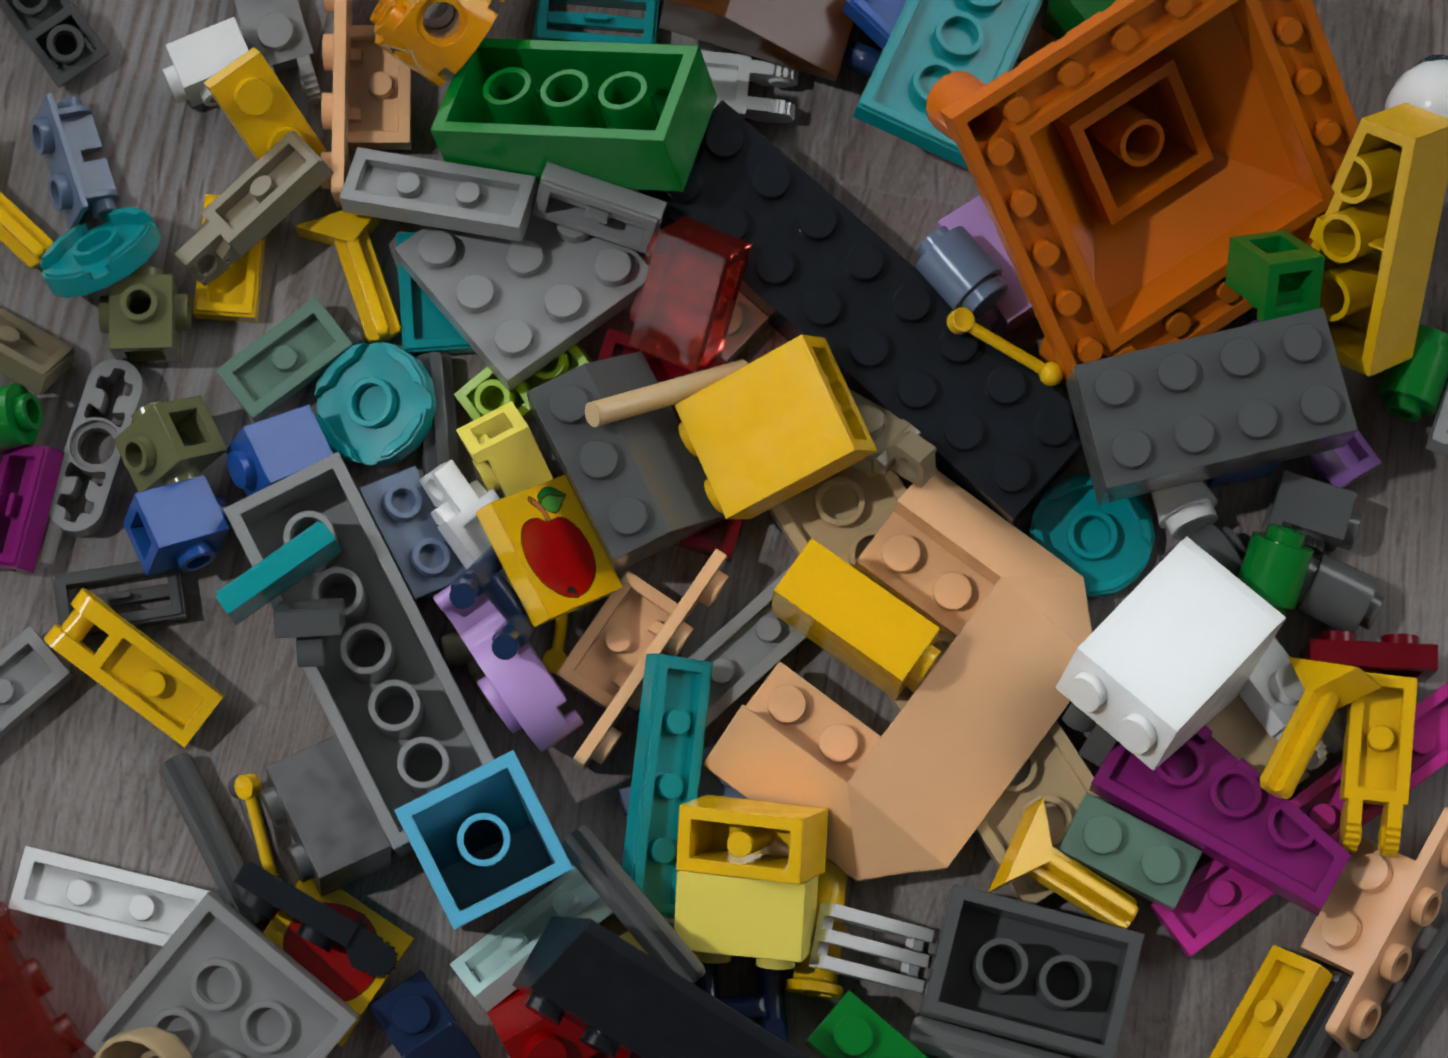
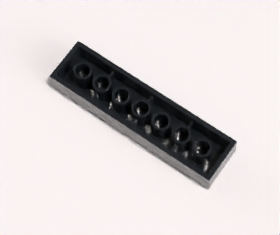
[638,100,1083,526]

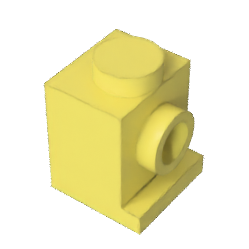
[456,401,553,497]

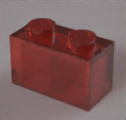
[629,216,752,373]

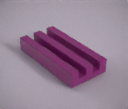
[0,445,65,574]

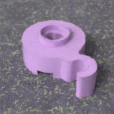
[433,585,584,753]

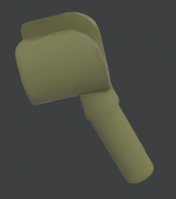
[441,632,495,713]

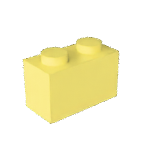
[674,870,819,970]

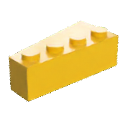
[1309,103,1448,377]

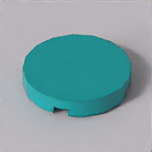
[40,207,162,298]
[313,342,437,468]
[1028,474,1155,600]

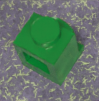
[1225,230,1325,322]

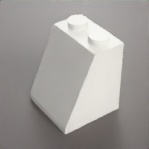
[1055,537,1286,771]

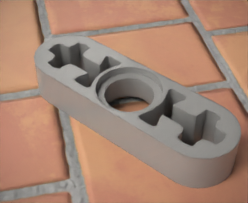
[49,359,147,538]

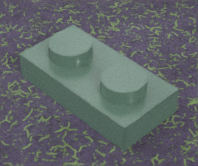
[215,296,353,423]
[1058,793,1203,911]

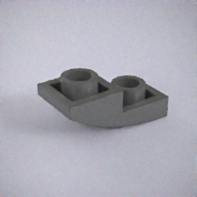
[0,0,109,88]

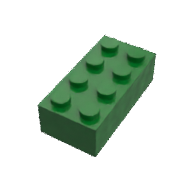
[430,38,718,192]

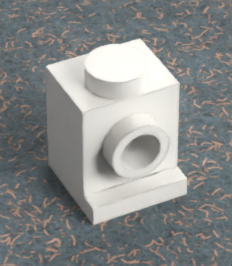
[163,17,248,107]

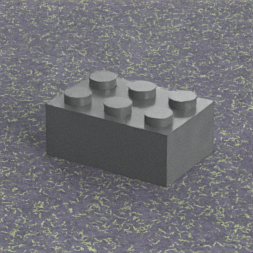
[918,884,1145,1058]

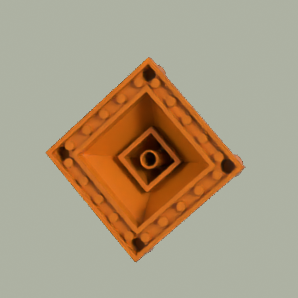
[926,0,1359,388]

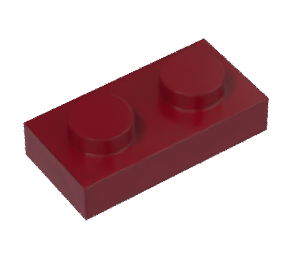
[1300,630,1438,683]

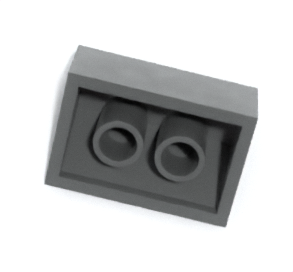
[527,351,725,574]

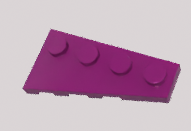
[1089,725,1351,916]

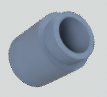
[916,226,1008,319]

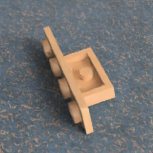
[321,0,413,208]
[556,548,729,771]
[1300,807,1448,1052]

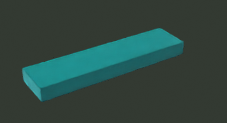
[622,653,713,918]

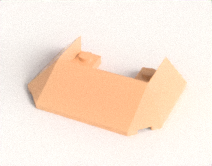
[702,470,1092,882]

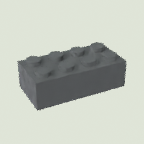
[1066,307,1358,505]

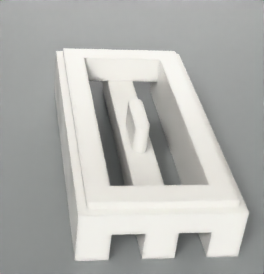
[808,902,934,993]

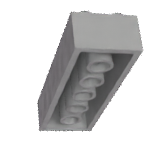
[224,452,494,857]

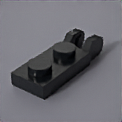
[233,861,399,978]

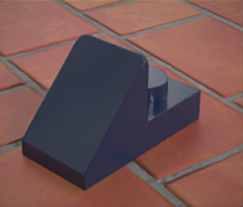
[368,970,482,1058]

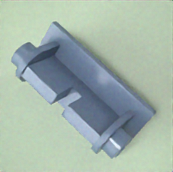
[30,93,119,230]
[358,466,466,603]

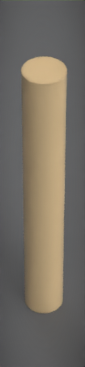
[585,359,748,427]

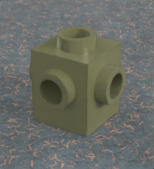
[98,266,192,364]
[113,395,227,492]

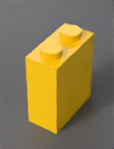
[674,334,878,519]
[771,538,941,700]

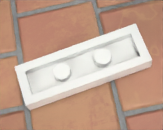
[8,846,210,947]

